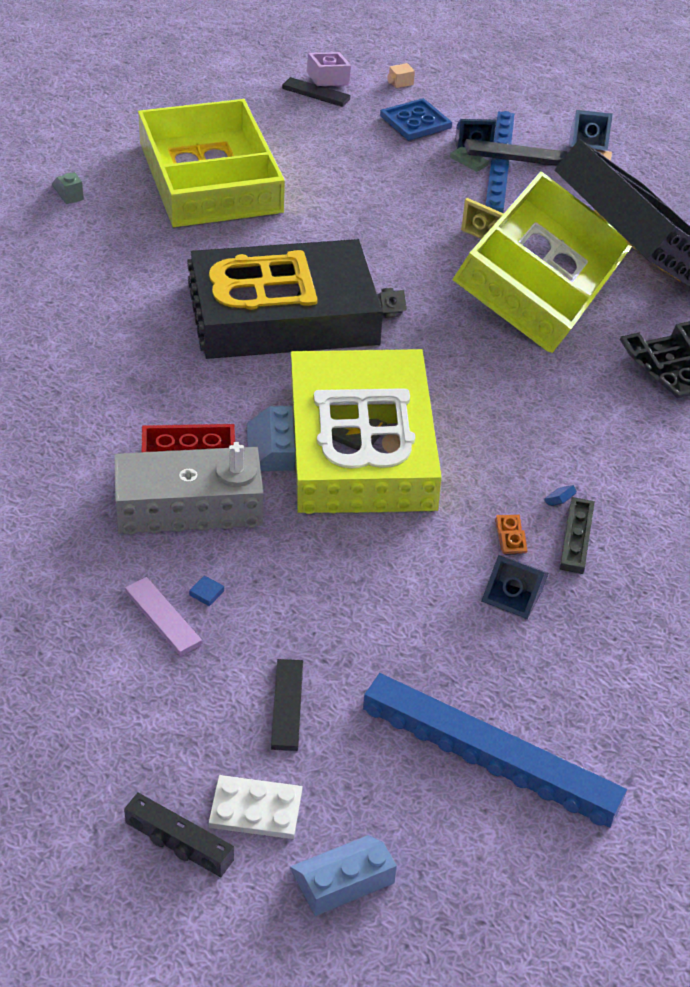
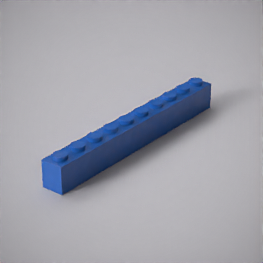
[363,673,627,828]

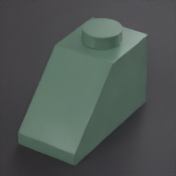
[52,172,84,204]

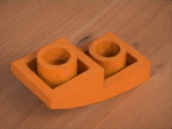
[495,514,528,554]

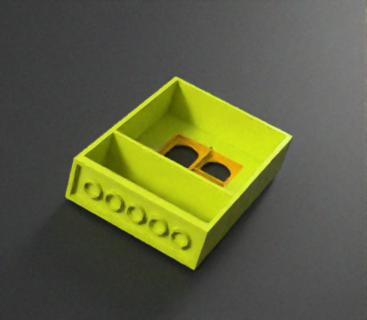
[138,99,285,227]

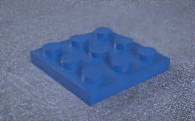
[380,98,452,141]

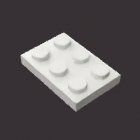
[209,775,302,839]

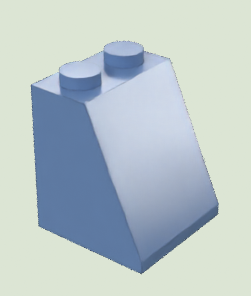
[569,110,613,150]

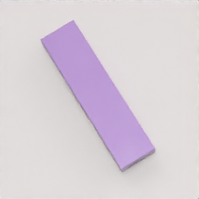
[125,577,202,657]

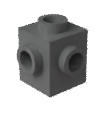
[377,288,407,318]

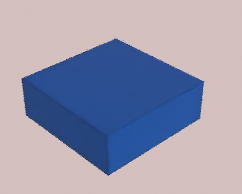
[544,485,577,506]
[189,575,224,606]

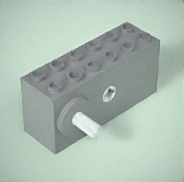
[115,442,263,535]

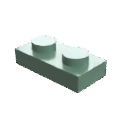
[450,147,489,172]

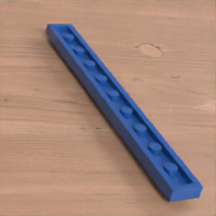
[485,111,515,213]

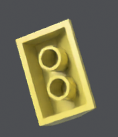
[461,198,503,239]

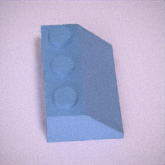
[247,406,295,471]
[290,835,397,916]

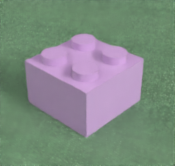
[306,52,351,87]

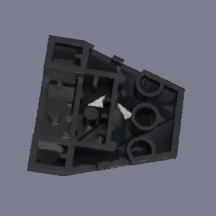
[620,321,690,399]

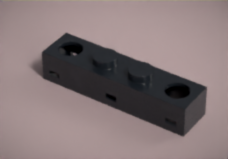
[124,792,234,878]

